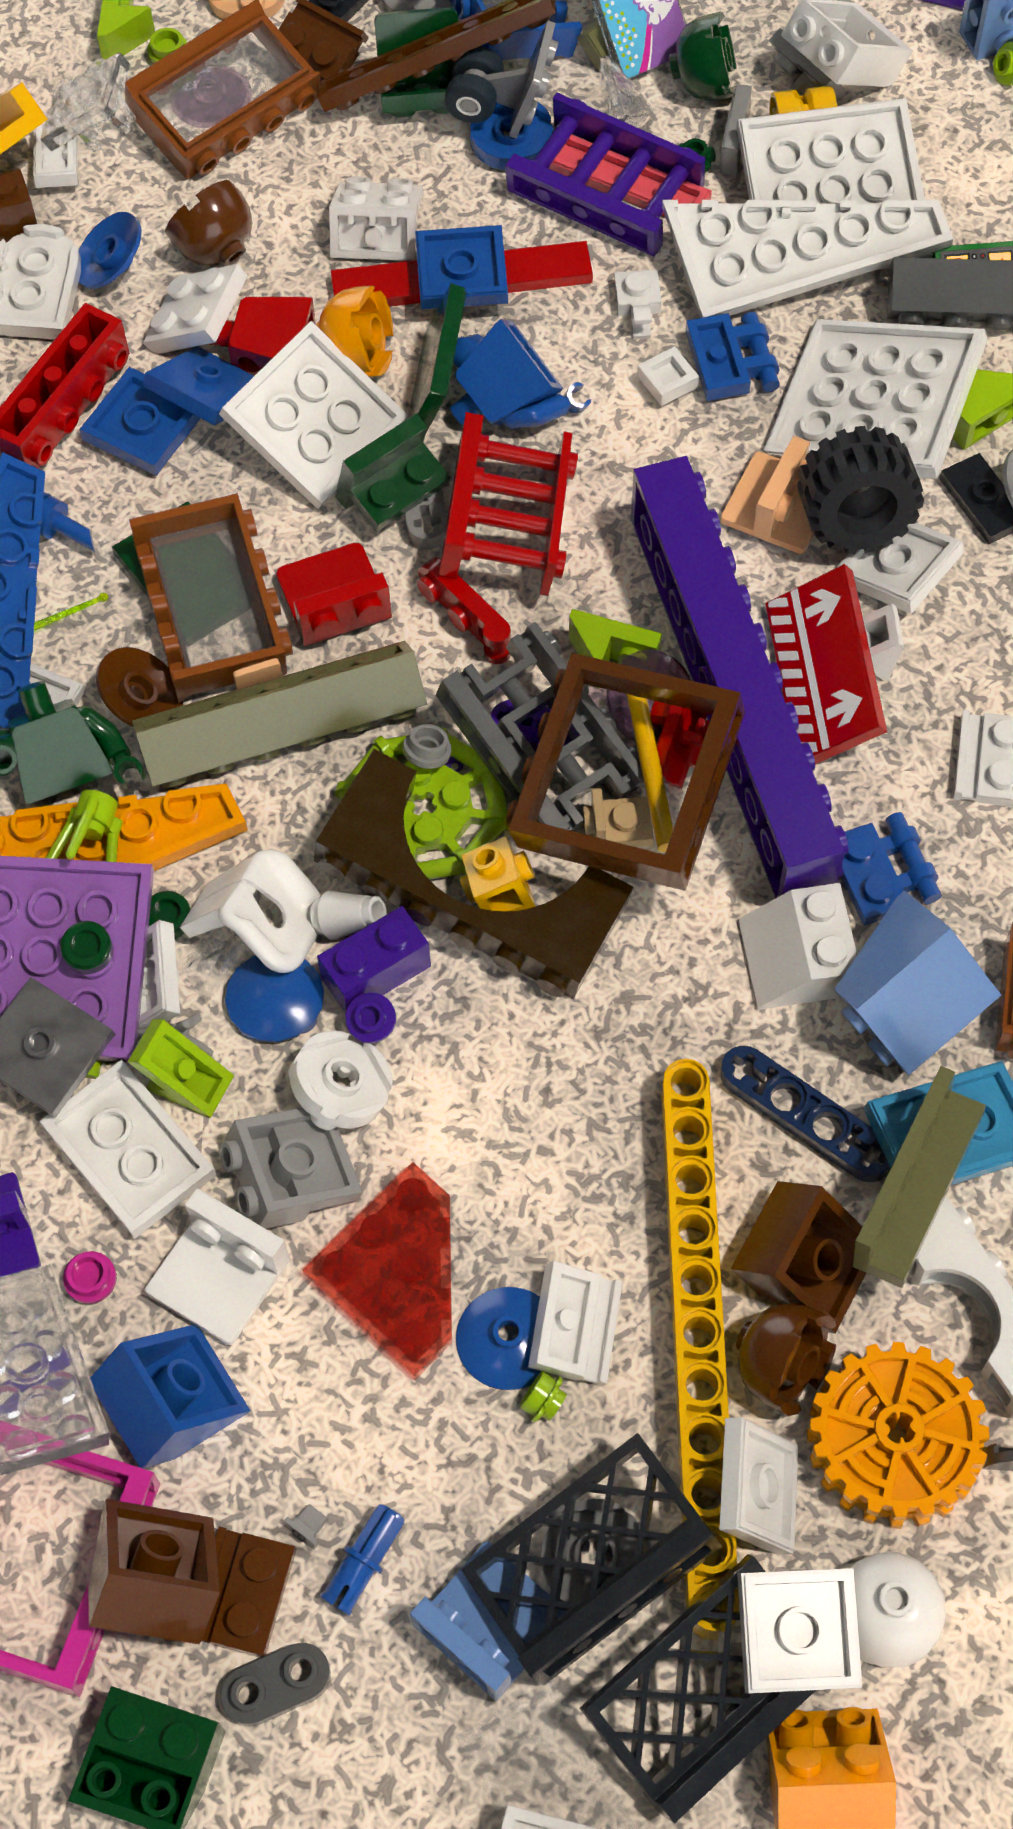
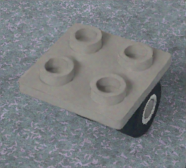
[444,20,558,138]

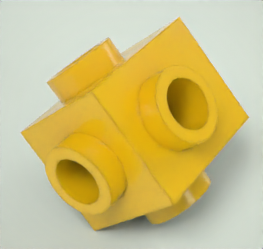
[460,836,536,911]

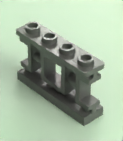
[435,622,644,831]

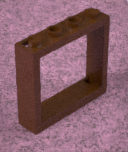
[506,653,745,891]

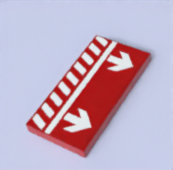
[765,564,887,765]

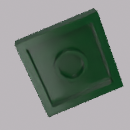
[335,413,451,532]

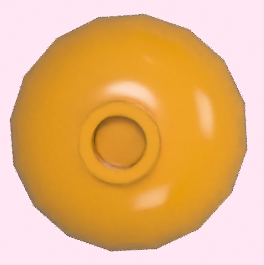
[316,286,394,377]

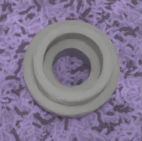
[403,724,451,769]

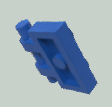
[685,312,780,401]
[841,812,942,926]

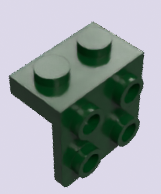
[374,7,458,117]

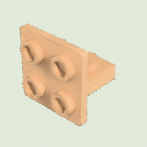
[721,435,814,554]

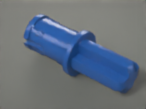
[319,1504,405,1616]

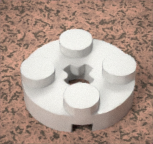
[288,1031,393,1130]

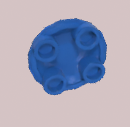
[225,955,324,1042]

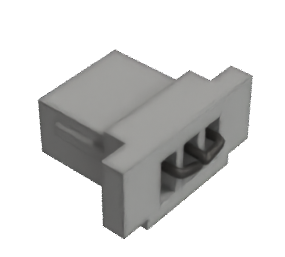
[284,1504,327,1550]

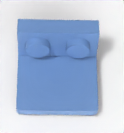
[410,1542,567,1702]

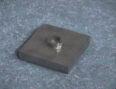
[0,977,116,1118]

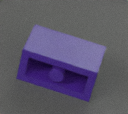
[317,906,431,1014]

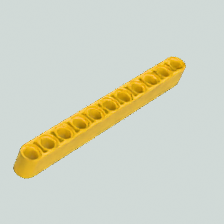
[661,1058,739,1640]

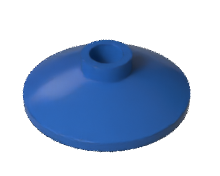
[79,212,142,289]
[456,1287,548,1390]

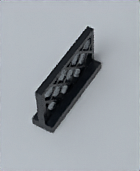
[461,1433,723,1686]
[580,1554,816,1824]

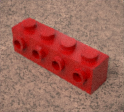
[0,303,130,468]

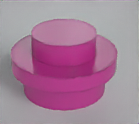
[63,1251,117,1304]

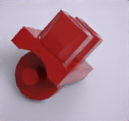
[637,701,710,789]

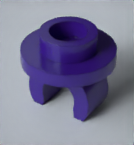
[345,992,396,1043]

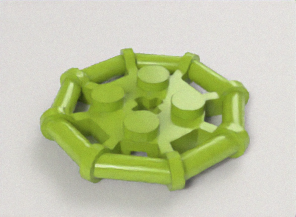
[334,726,509,880]

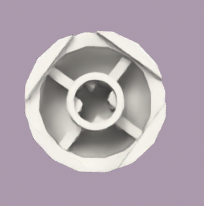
[850,1552,946,1668]

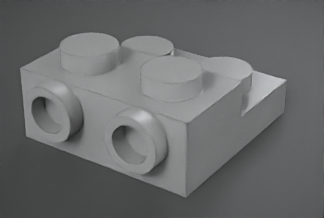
[220,1108,363,1229]

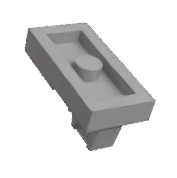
[769,28,847,102]

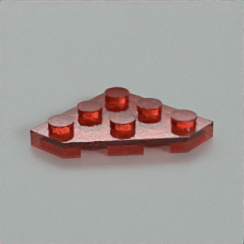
[303,1162,452,1380]

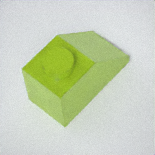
[952,369,1013,450]

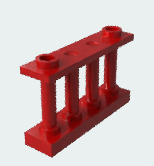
[439,412,578,596]

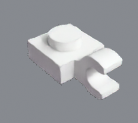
[614,269,662,339]

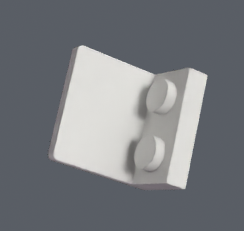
[329,176,423,261]
[145,1188,290,1345]

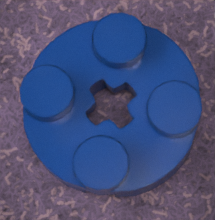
[470,102,553,170]

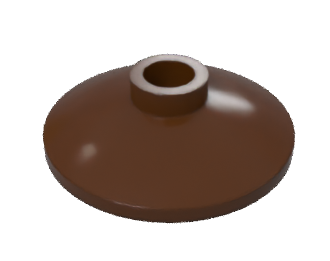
[96,647,183,727]

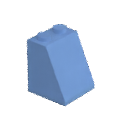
[834,891,1001,1076]

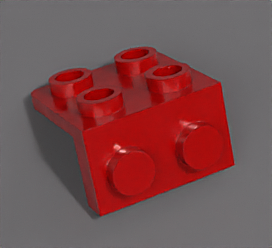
[276,543,392,646]

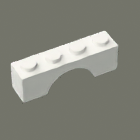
[910,1196,1013,1419]

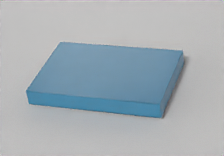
[863,1061,1013,1185]

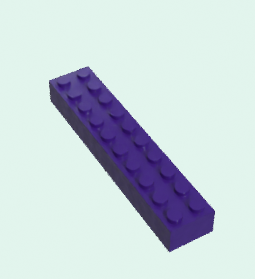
[631,455,849,899]

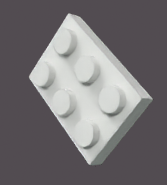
[39,1059,216,1239]

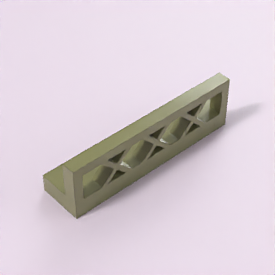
[852,1066,986,1288]

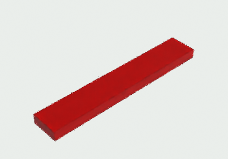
[331,241,593,307]

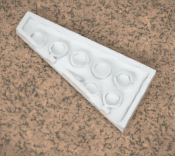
[662,200,953,318]

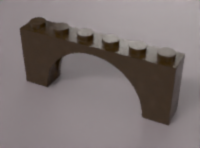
[314,749,634,999]

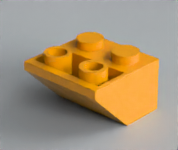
[766,1707,896,1829]

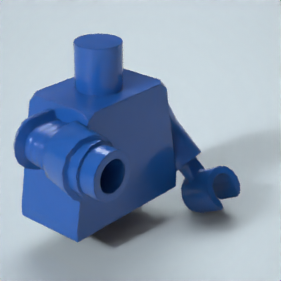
[450,319,591,429]

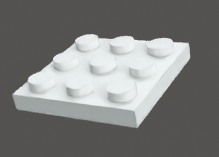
[219,321,408,509]

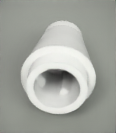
[310,891,387,940]

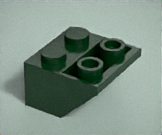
[68,1686,226,1829]

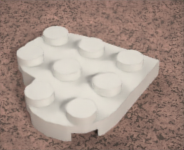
[0,224,81,340]

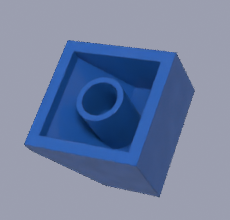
[88,1324,251,1469]

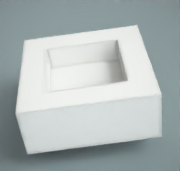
[637,346,699,406]

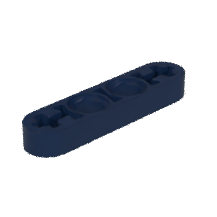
[721,1046,891,1182]

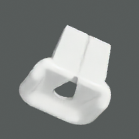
[180,849,321,973]

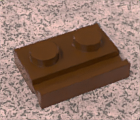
[279,0,369,80]
[201,1526,297,1658]

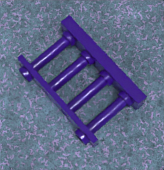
[505,92,705,257]

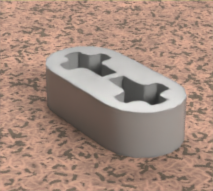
[404,489,447,550]

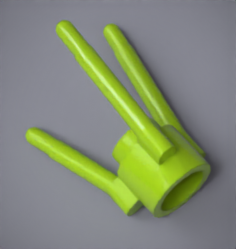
[46,790,123,862]

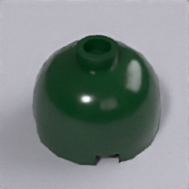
[669,12,737,101]

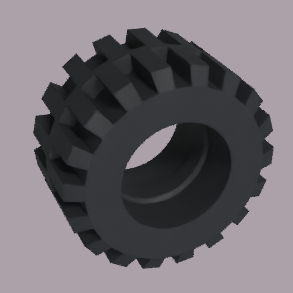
[797,426,924,554]

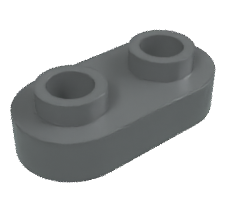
[221,1643,331,1727]

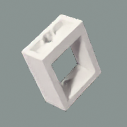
[781,0,913,87]

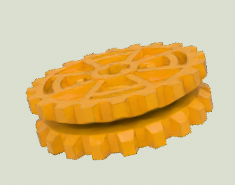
[807,1342,990,1529]

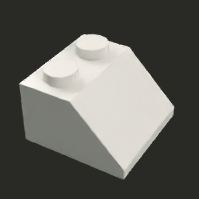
[738,883,857,1010]

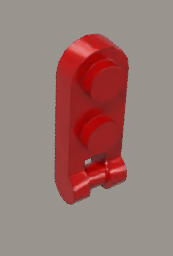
[417,557,511,665]

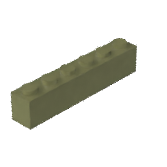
[132,640,428,788]

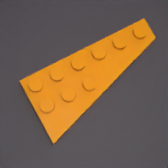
[0,783,248,871]

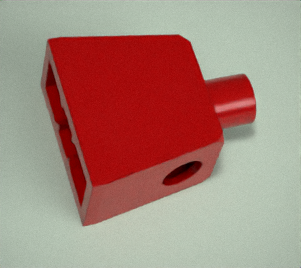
[209,297,316,376]

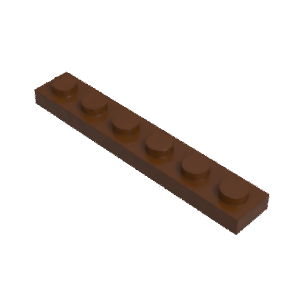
[317,0,556,112]

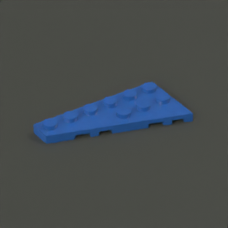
[0,452,45,731]

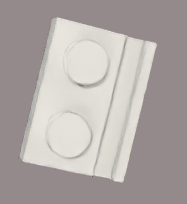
[953,710,1013,807]
[528,1261,623,1386]

